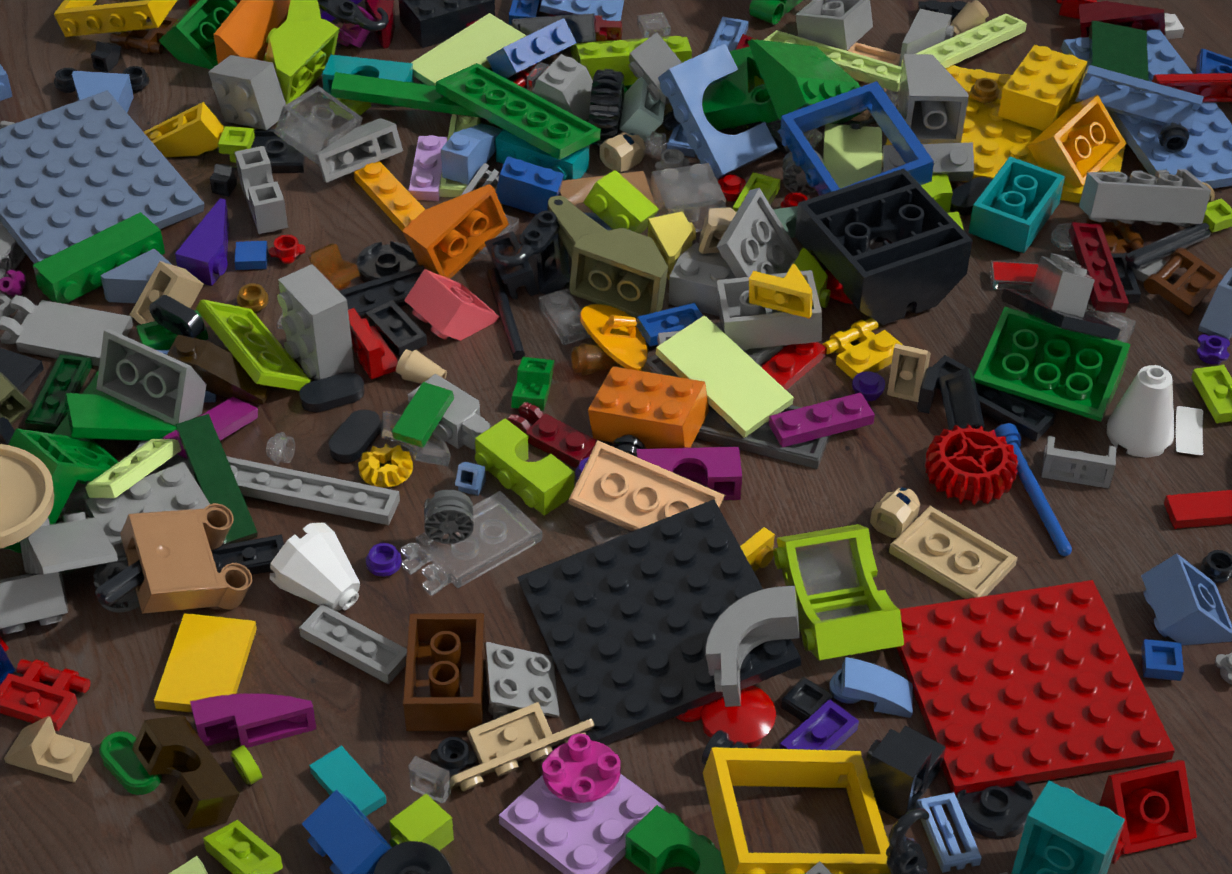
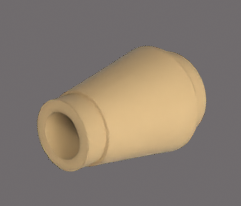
[950,0,989,36]
[396,349,447,384]

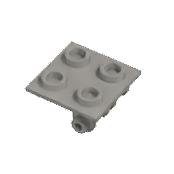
[484,642,559,719]

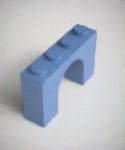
[658,44,778,182]

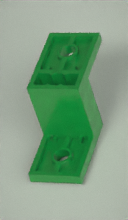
[1,428,118,553]

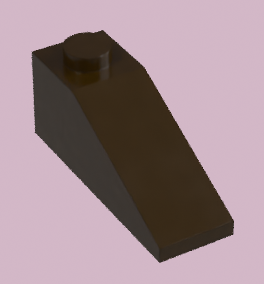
[167,335,272,405]

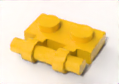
[822,318,903,379]

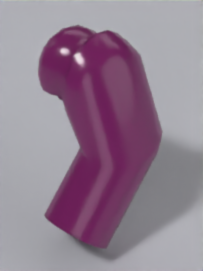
[0,270,26,298]

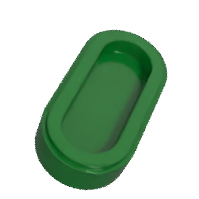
[99,731,162,795]

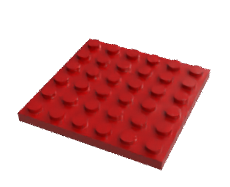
[896,580,1175,795]

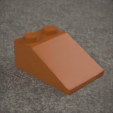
[402,184,509,279]

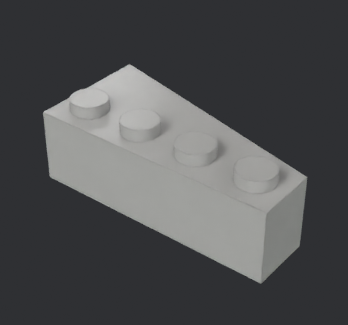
[1079,169,1211,227]

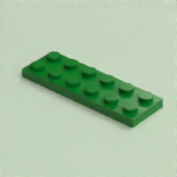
[436,63,601,160]

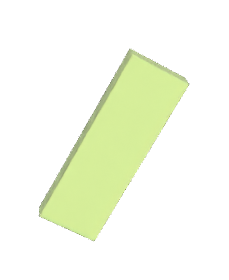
[85,439,181,498]

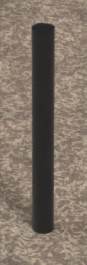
[487,268,525,360]

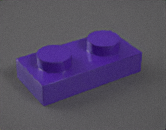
[780,699,859,750]

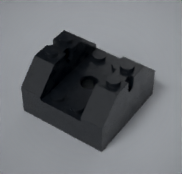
[795,168,973,325]

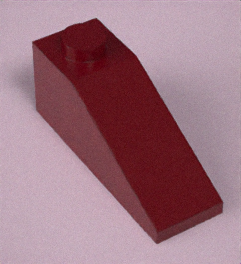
[1079,1,1166,38]

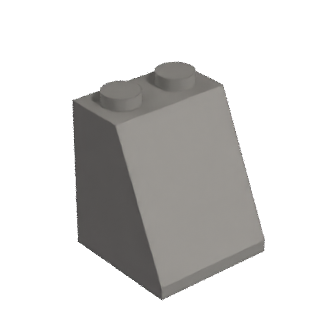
[897,54,969,143]

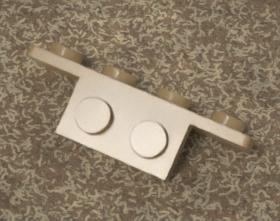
[447,702,595,791]

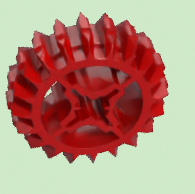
[925,423,1018,506]

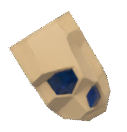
[600,132,645,172]
[870,487,920,538]

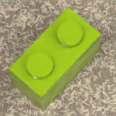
[583,170,659,234]

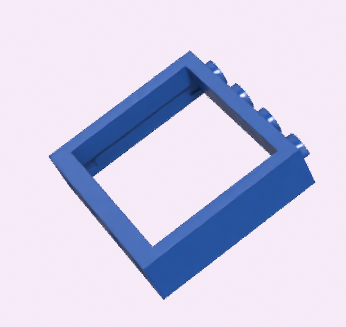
[778,81,934,196]

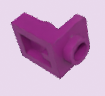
[335,5,377,48]

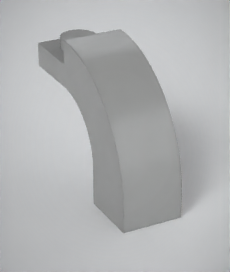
[705,586,799,707]

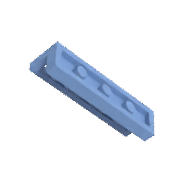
[1076,65,1204,133]

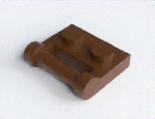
[1143,248,1224,315]

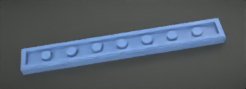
[667,17,748,157]

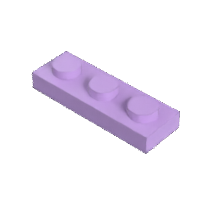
[409,135,448,201]

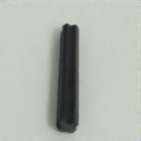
[1125,223,1211,269]

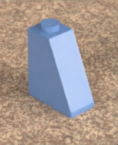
[72,71,133,113]

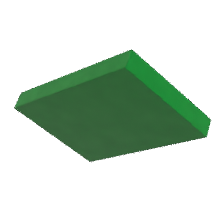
[65,393,176,441]

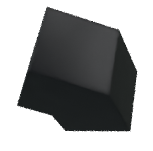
[91,41,121,73]
[210,164,238,197]

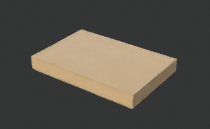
[889,506,1018,599]

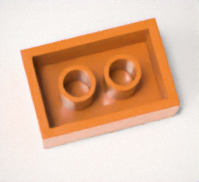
[588,366,709,449]

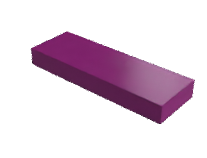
[163,397,258,459]

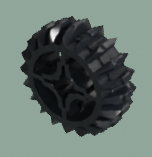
[588,69,625,147]

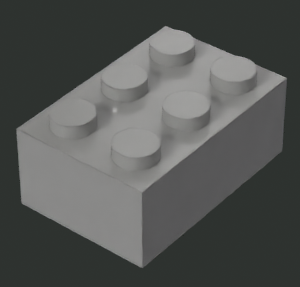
[277,264,355,381]
[717,270,822,350]
[85,462,210,556]

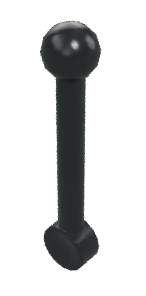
[850,118,877,129]

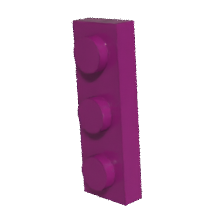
[769,393,875,448]

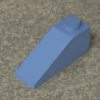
[441,123,503,185]

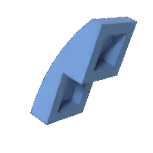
[841,657,913,718]

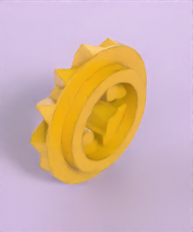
[358,443,413,488]

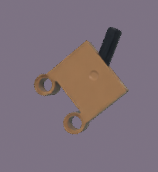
[95,503,252,614]

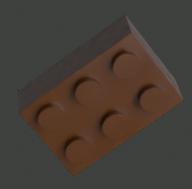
[403,613,486,731]

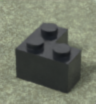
[866,726,946,819]

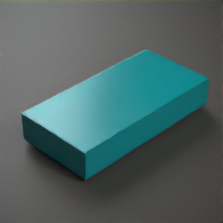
[309,745,387,816]

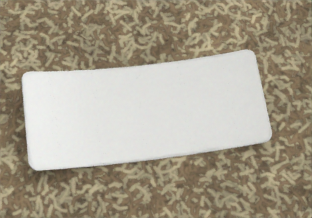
[1176,406,1203,455]

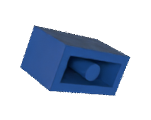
[496,156,564,214]
[302,789,392,874]

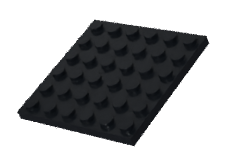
[517,499,802,745]

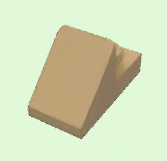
[4,716,93,783]

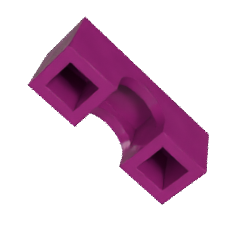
[637,447,742,500]

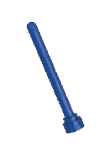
[995,423,1072,556]

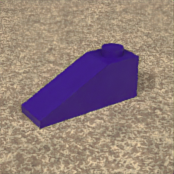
[175,198,229,286]

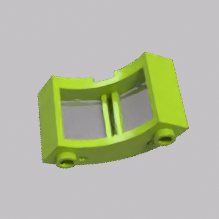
[773,524,904,660]

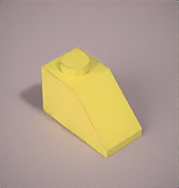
[648,211,696,280]

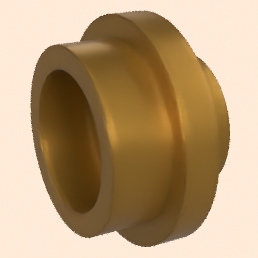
[970,78,999,104]
[237,283,269,312]

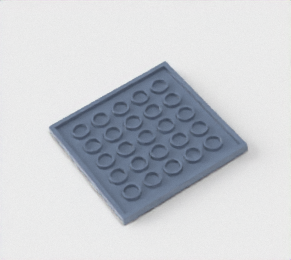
[0,90,204,264]

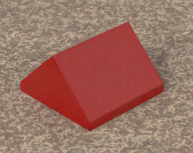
[1099,760,1197,855]

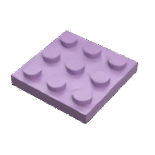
[499,774,666,874]

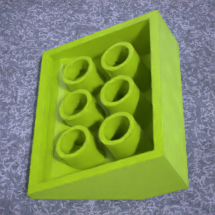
[570,36,692,86]

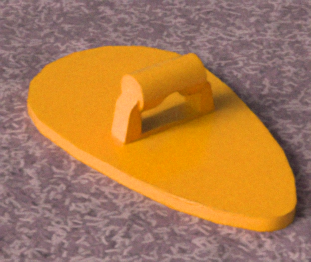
[579,304,648,371]

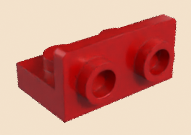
[348,308,398,380]

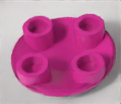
[542,733,621,803]

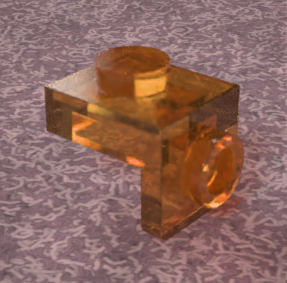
[308,243,360,289]

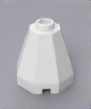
[270,523,360,611]

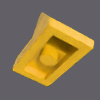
[749,264,812,319]

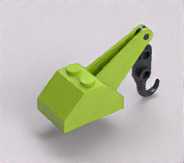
[264,0,389,109]

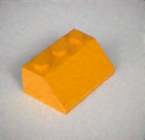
[1028,95,1126,188]

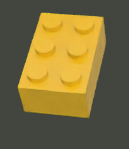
[998,44,1088,131]

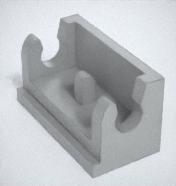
[1041,436,1116,488]

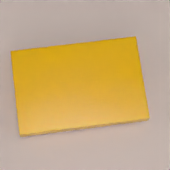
[154,613,257,712]

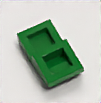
[511,357,554,411]

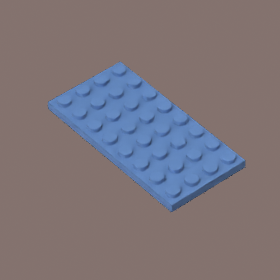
[1061,29,1232,188]

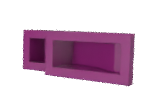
[190,694,317,748]

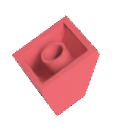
[404,269,500,341]

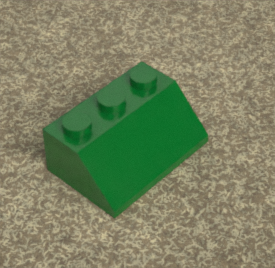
[159,0,238,69]

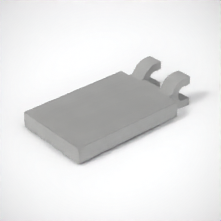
[0,295,133,367]

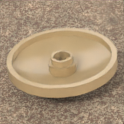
[0,444,54,549]

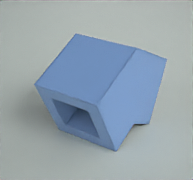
[455,462,486,496]

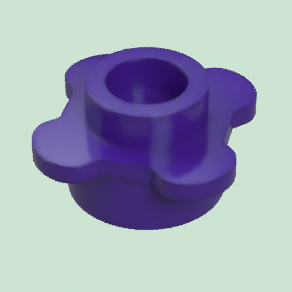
[1197,334,1230,365]

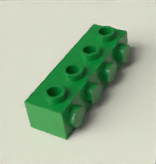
[33,212,165,304]

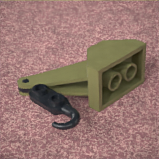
[491,196,668,318]

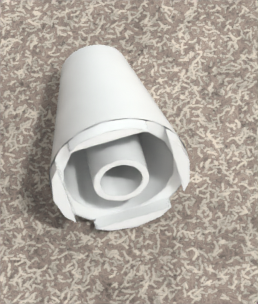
[1107,365,1174,458]

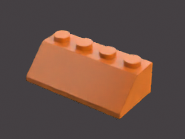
[214,0,290,64]

